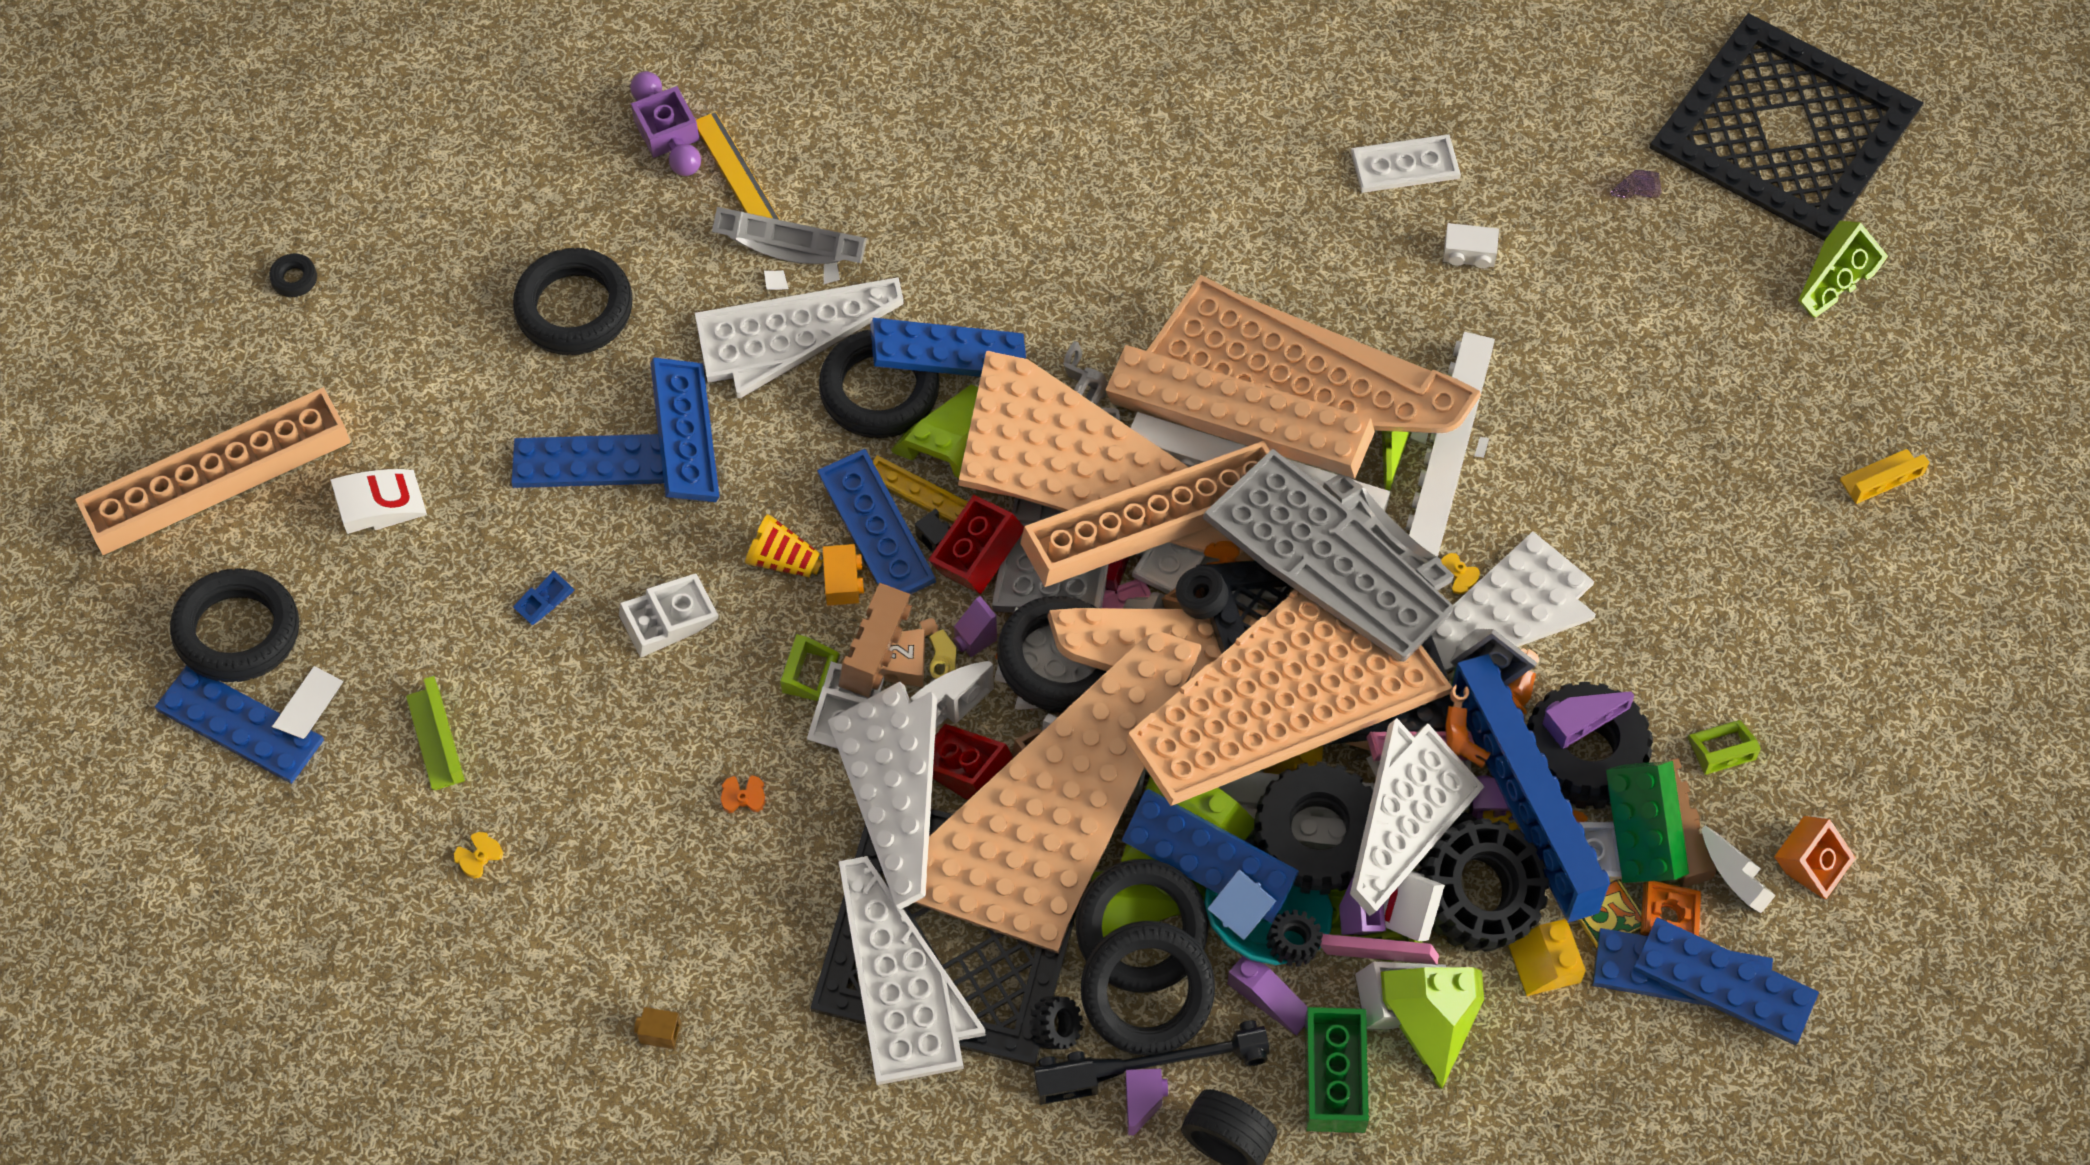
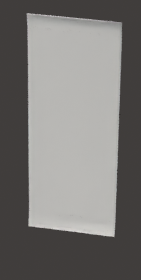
[271,666,343,739]

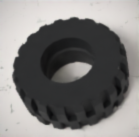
[1527,682,1653,809]
[1253,761,1373,895]
[1417,818,1549,952]

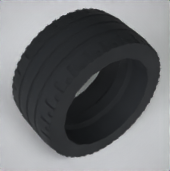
[1181,1089,1277,1165]

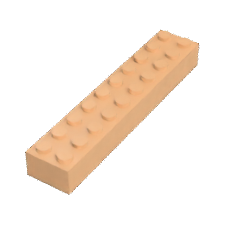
[1105,345,1375,479]
[75,387,351,555]
[1020,441,1270,587]

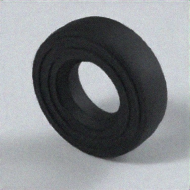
[269,253,317,297]

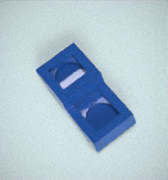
[513,570,575,625]

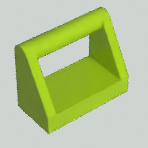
[780,634,840,701]
[1688,720,1761,775]

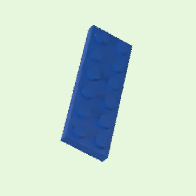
[870,318,1026,377]
[650,357,720,502]
[512,434,664,488]
[817,449,936,594]
[155,665,324,784]
[1122,789,1299,923]
[1633,917,1819,1046]
[1592,928,1773,1006]

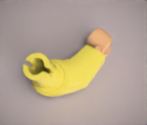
[920,618,957,679]

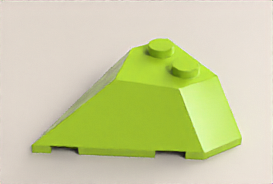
[1381,967,1484,1089]

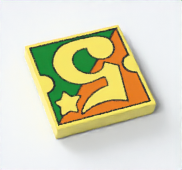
[1578,879,1641,948]

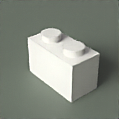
[1443,223,1499,268]

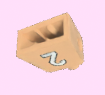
[880,629,925,687]

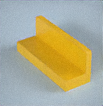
[1840,449,1929,504]

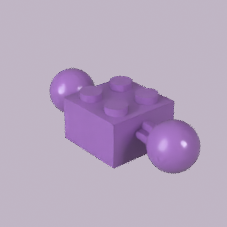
[630,71,701,176]

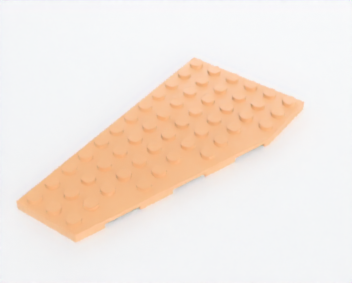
[1126,589,1453,806]

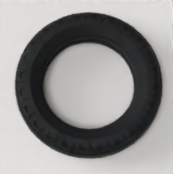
[513,248,633,355]
[819,329,940,438]
[170,568,299,682]
[997,596,1107,712]
[1076,859,1209,993]
[1081,921,1215,1055]

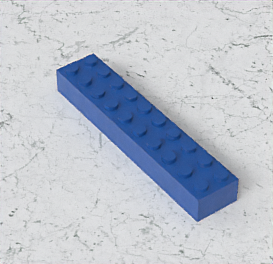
[1452,654,1610,923]

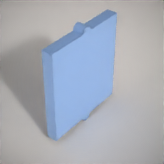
[1208,870,1276,940]

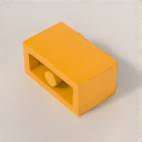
[823,544,864,606]

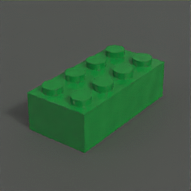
[1606,761,1689,883]
[1305,1007,1369,1133]

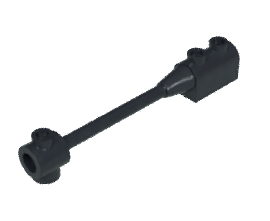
[1033,1020,1269,1105]

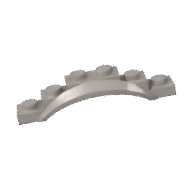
[712,207,867,264]
[1323,474,1454,591]

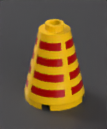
[745,514,823,578]

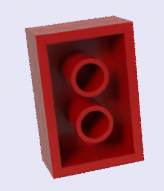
[928,494,1024,595]

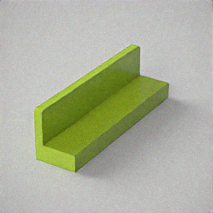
[406,676,465,790]

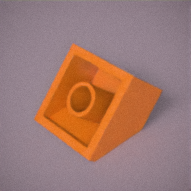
[1774,816,1855,899]

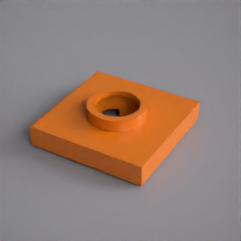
[1640,881,1701,936]

